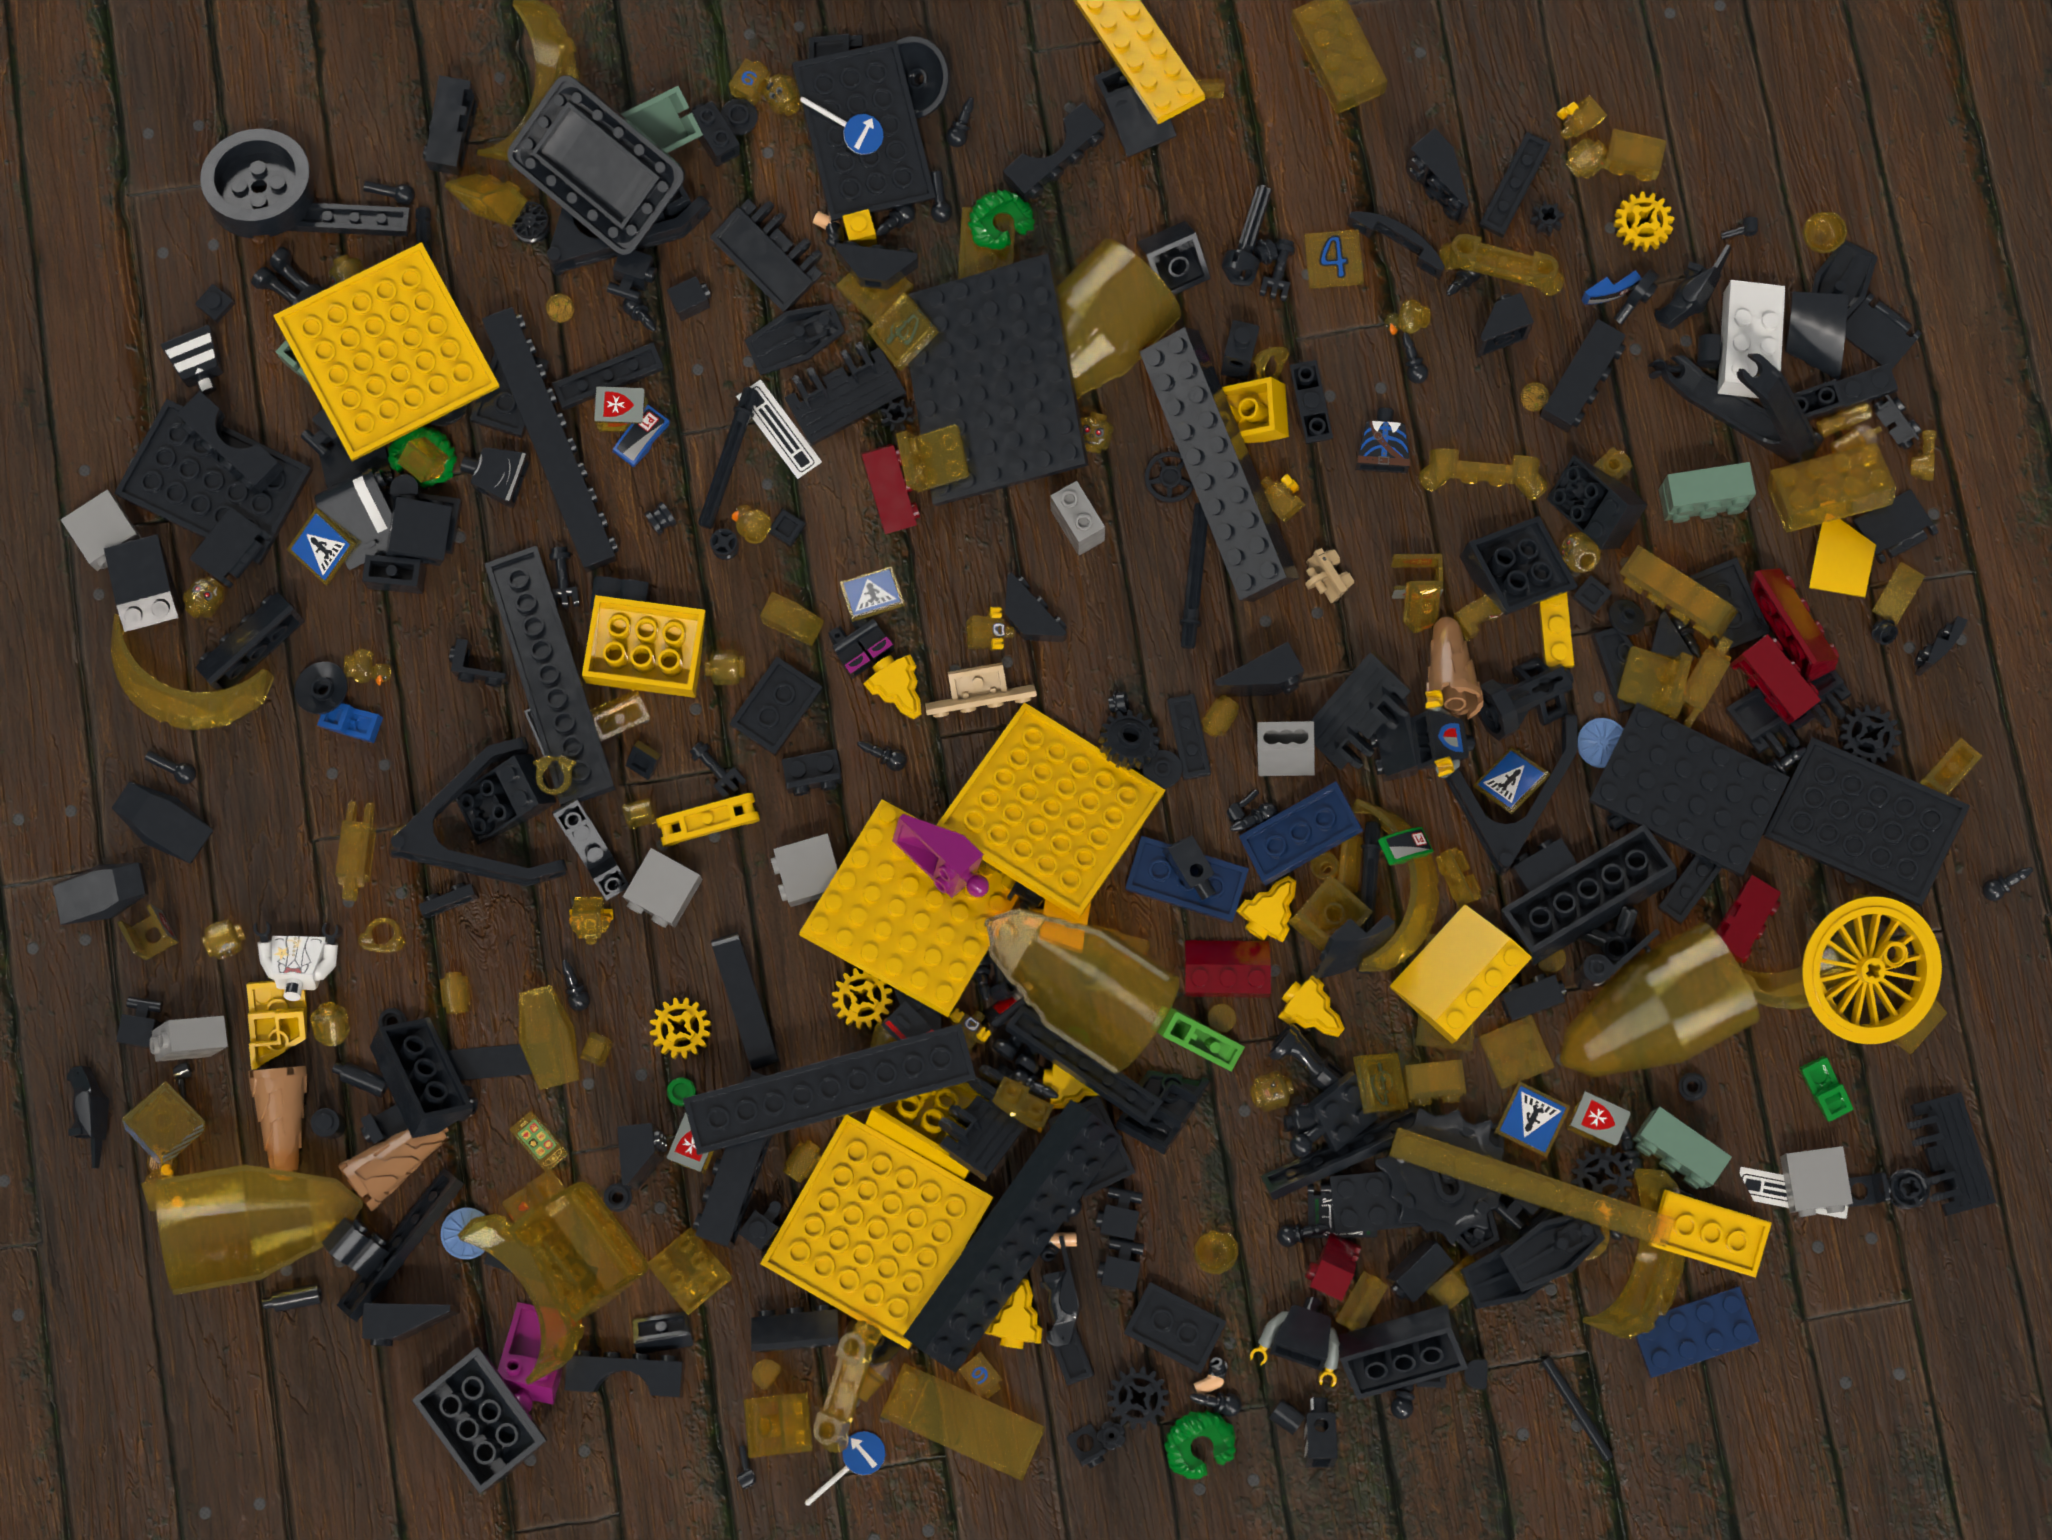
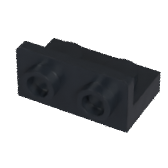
[782,749,843,796]

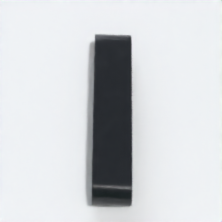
[711,931,779,1071]

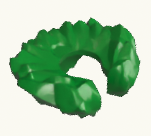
[968,190,1035,250]
[388,426,457,489]
[1165,1410,1236,1479]

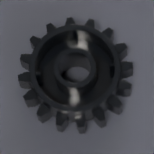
[1098,710,1160,770]

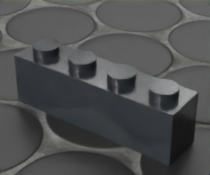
[1539,319,1626,433]

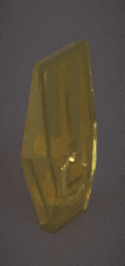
[519,985,579,1090]

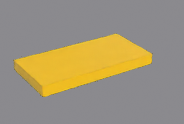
[1648,1189,1772,1278]

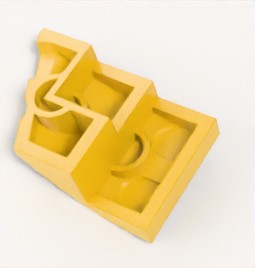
[1809,510,1876,598]
[246,980,307,1070]

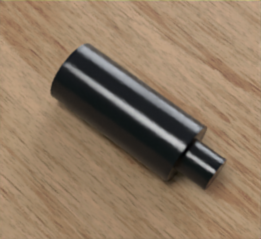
[332,1062,388,1098]
[263,1283,322,1312]

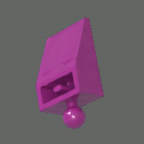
[892,814,989,898]
[498,1302,574,1413]

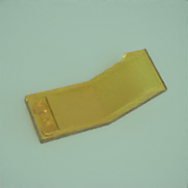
[881,1363,1045,1481]

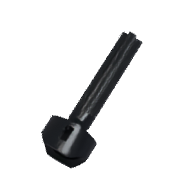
[1221,185,1272,286]

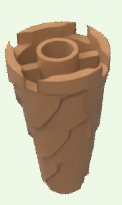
[1426,617,1483,719]
[248,1066,307,1177]
[338,1128,449,1212]

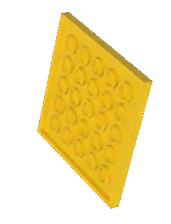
[273,242,499,461]
[936,702,1165,920]
[799,799,1019,1017]
[760,1115,994,1349]

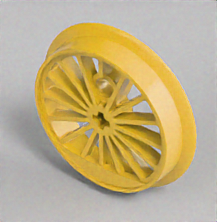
[1802,897,1942,1044]

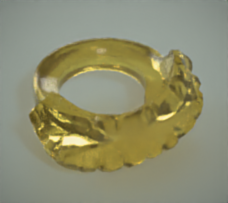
[1252,347,1289,380]
[358,918,406,953]

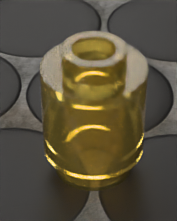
[1201,695,1240,738]
[440,972,471,1014]
[782,1139,822,1183]

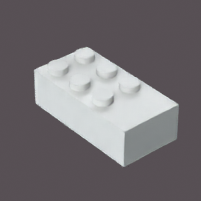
[1717,280,1785,398]

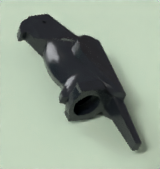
[1654,244,1731,330]
[67,1066,109,1169]
[1039,1236,1082,1347]

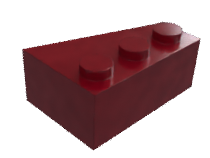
[860,444,920,534]
[1729,634,1821,725]
[1704,875,1781,967]
[1305,1232,1362,1301]

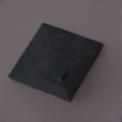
[1459,516,1578,615]

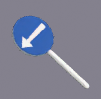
[800,97,884,155]
[805,1431,885,1506]

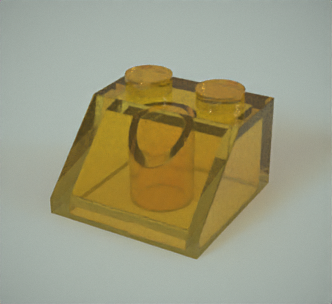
[444,174,527,227]
[1288,874,1373,952]
[744,1393,812,1458]

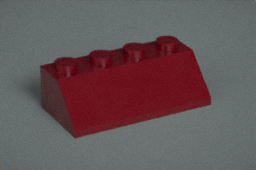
[1750,568,1839,682]

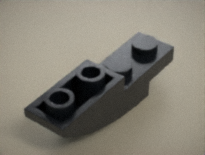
[1794,364,1898,421]

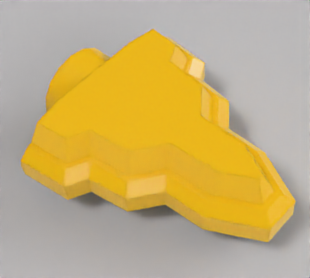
[863,655,922,720]
[1236,876,1296,942]
[1278,975,1345,1037]
[1043,1063,1100,1109]
[985,1279,1042,1349]

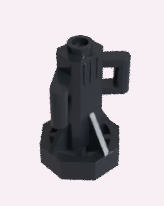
[1477,657,1574,741]

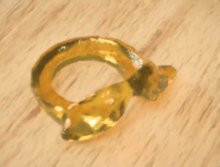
[533,756,576,795]

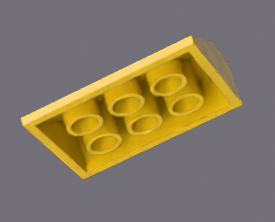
[582,595,706,698]
[1389,905,1532,1044]
[865,1082,989,1181]

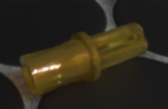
[1816,403,1872,438]

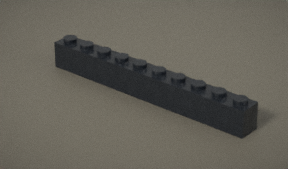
[481,307,619,573]

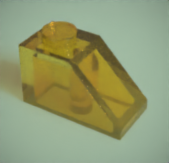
[760,592,824,646]
[1427,1255,1476,1309]

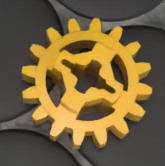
[1613,192,1674,252]
[832,968,893,1030]
[650,998,712,1059]

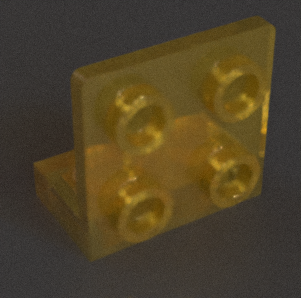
[896,424,969,492]
[1617,646,1693,715]
[647,1228,732,1315]

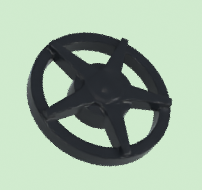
[1145,452,1194,503]

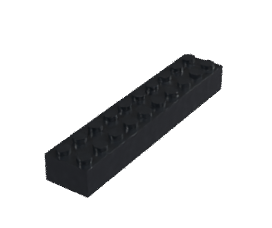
[1139,327,1300,602]
[903,1100,1123,1373]

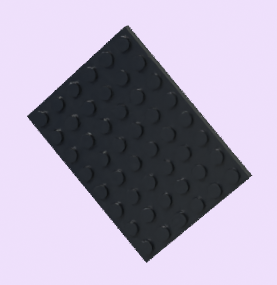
[898,254,1089,506]

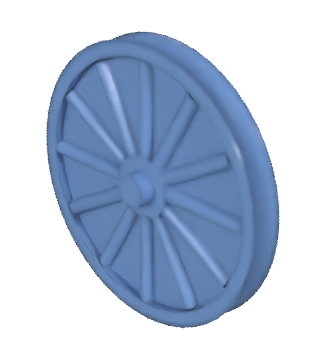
[1577,718,1623,768]
[441,1208,493,1259]

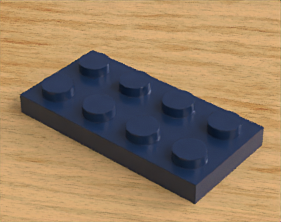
[1239,781,1364,886]
[1125,836,1249,923]
[1630,1286,1760,1378]

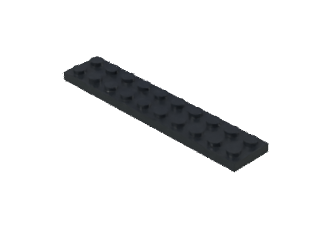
[485,546,616,806]
[683,1024,976,1155]

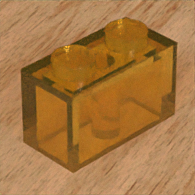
[1603,129,1666,181]
[1919,738,1982,795]
[1403,1059,1466,1106]

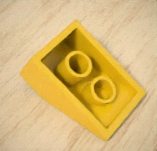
[1222,377,1289,443]

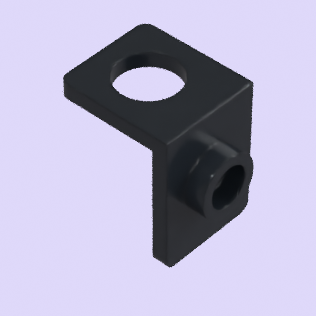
[1847,1172,1891,1207]
[1067,1424,1107,1469]

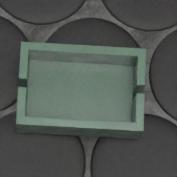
[621,86,703,153]
[1658,462,1756,523]
[1632,1107,1732,1190]

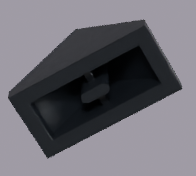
[1647,612,1695,667]

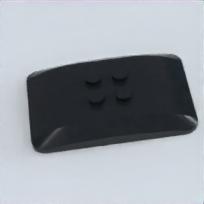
[507,76,685,255]

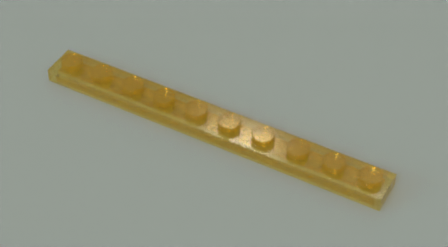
[1389,1127,1675,1247]

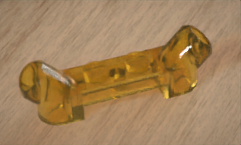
[1439,234,1564,296]
[1419,448,1548,501]
[813,1321,882,1453]

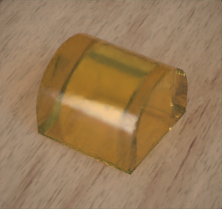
[622,797,656,829]
[579,1032,613,1068]
[752,1359,783,1390]

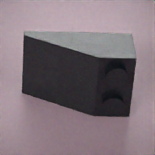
[104,534,183,632]
[1212,642,1304,697]
[362,1303,460,1346]

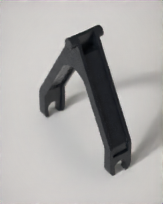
[547,195,711,276]
[1662,353,1824,476]
[1444,714,1577,876]
[389,737,568,886]

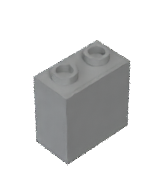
[1050,481,1105,556]
[61,490,142,571]
[1257,721,1315,776]
[771,834,838,907]
[623,848,703,928]
[150,1016,228,1062]
[1780,1146,1853,1217]

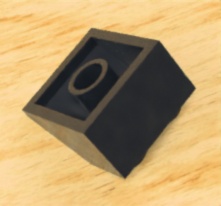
[1136,221,1211,300]
[1475,293,1534,358]

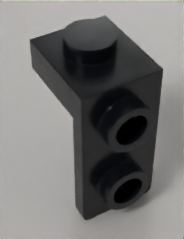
[449,638,510,687]
[360,1104,408,1144]

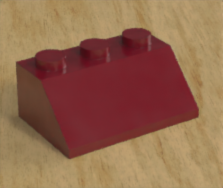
[1184,940,1271,998]

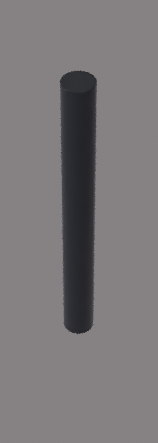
[1541,1357,1614,1462]

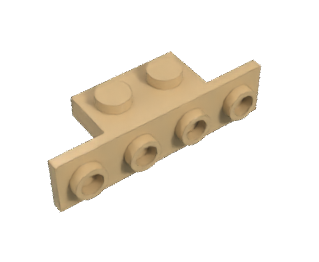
[925,663,1037,717]

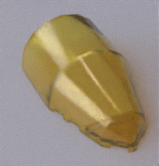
[1057,238,1181,399]
[984,908,1179,1074]
[1559,922,1760,1078]
[155,1164,363,1295]

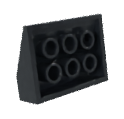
[412,1346,548,1494]

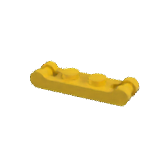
[656,793,760,847]

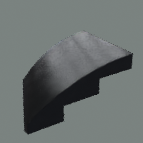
[1785,291,1848,380]
[1311,915,1395,979]
[1115,1070,1210,1155]

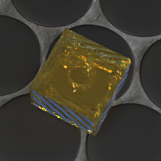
[122,1081,206,1167]

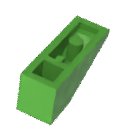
[1151,1003,1245,1071]

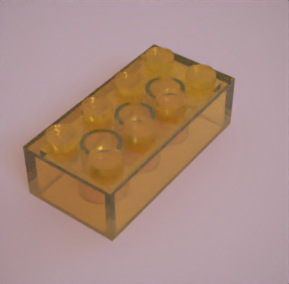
[1291,0,1388,114]
[1768,443,1896,533]
[1620,545,1738,639]

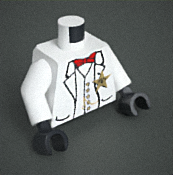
[253,921,343,1001]

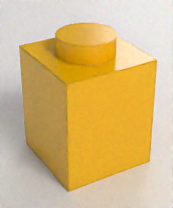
[842,209,877,247]

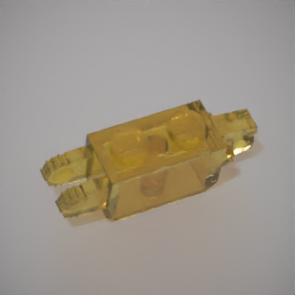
[1668,636,1733,728]
[335,801,376,901]

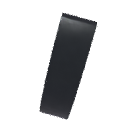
[1347,211,1445,280]

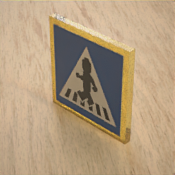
[287,508,356,585]
[839,566,905,622]
[1473,747,1550,814]
[1494,1081,1571,1158]

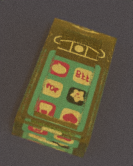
[509,1111,568,1173]

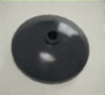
[897,37,950,119]

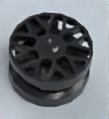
[510,201,551,244]
[1888,1168,1931,1209]

